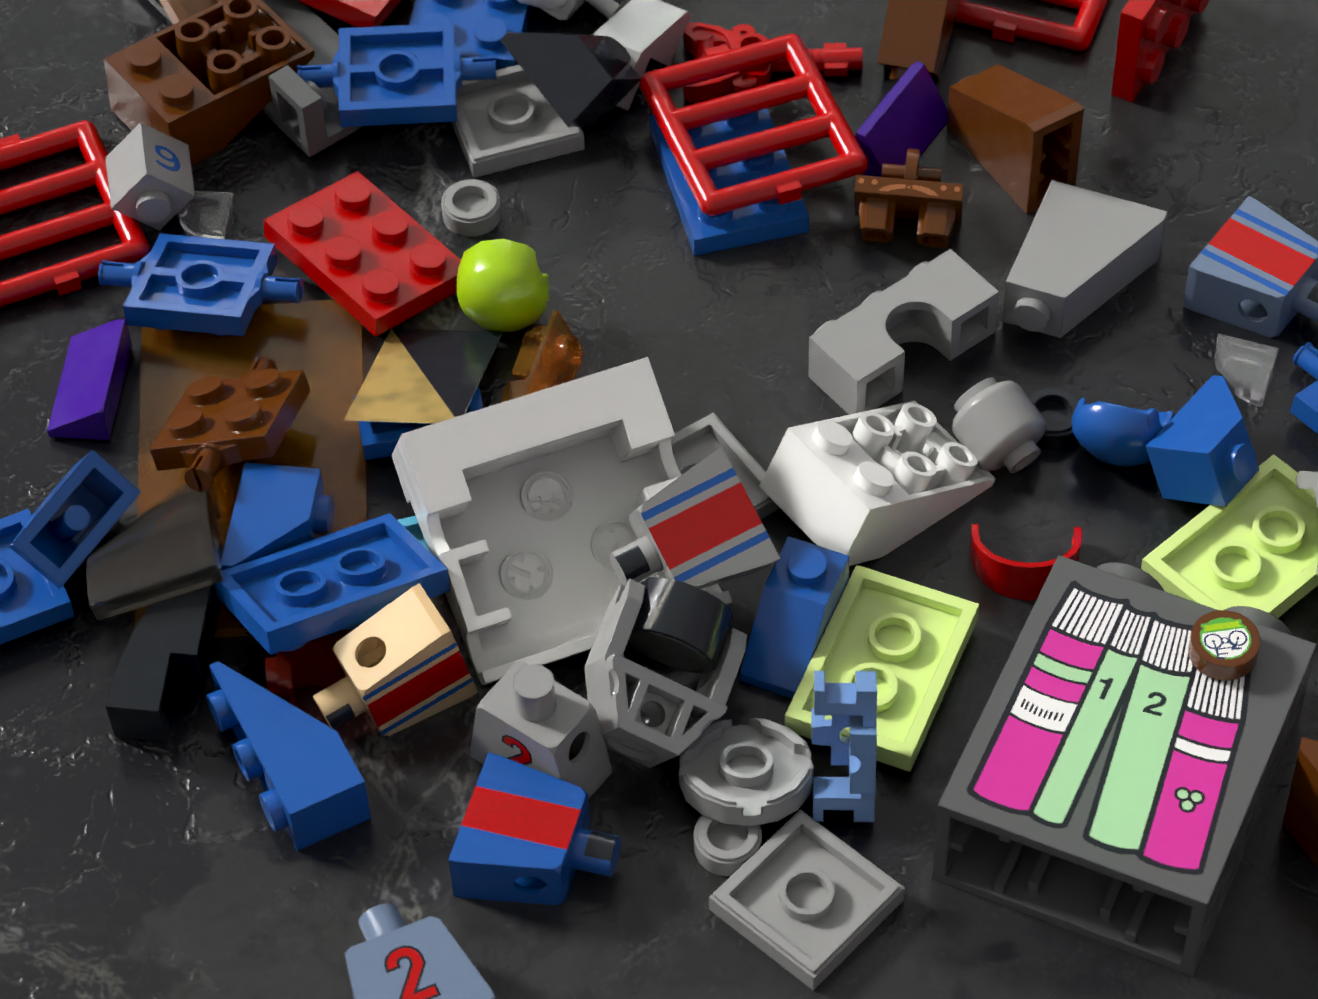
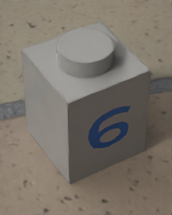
[105,122,195,230]

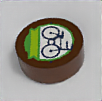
[1188,610,1260,681]

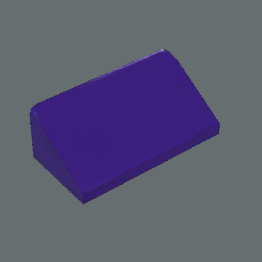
[856,61,948,177]
[47,319,132,440]

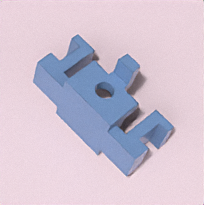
[811,671,877,822]

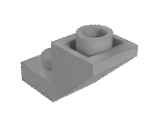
[593,0,691,111]

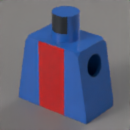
[448,753,621,905]

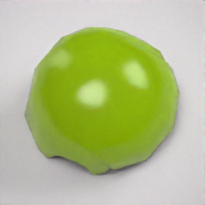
[457,239,550,332]

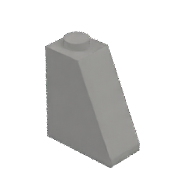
[1002,180,1168,338]

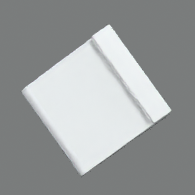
[391,357,732,685]

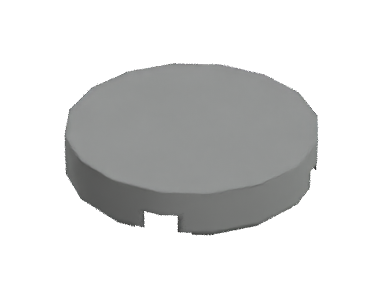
[679,718,814,826]

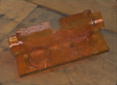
[498,310,584,404]

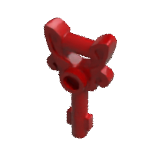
[683,22,863,103]

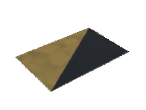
[344,328,503,424]

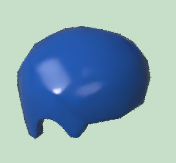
[1072,398,1174,467]

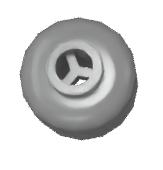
[952,377,1046,473]

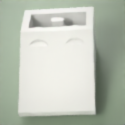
[759,401,996,566]

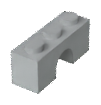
[808,249,999,415]

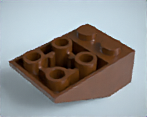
[104,0,315,165]

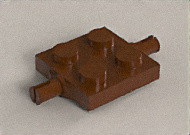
[149,356,311,492]

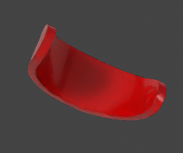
[970,524,1082,600]

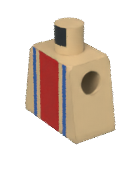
[313,583,478,736]

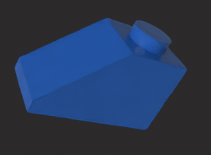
[1145,375,1259,507]
[9,450,141,589]
[220,463,335,571]
[740,536,850,699]

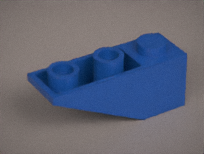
[206,661,371,851]

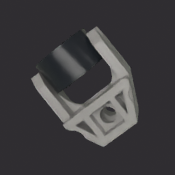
[585,577,747,768]

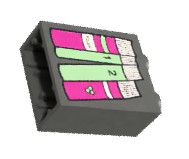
[932,555,1317,977]

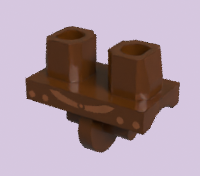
[854,148,964,248]

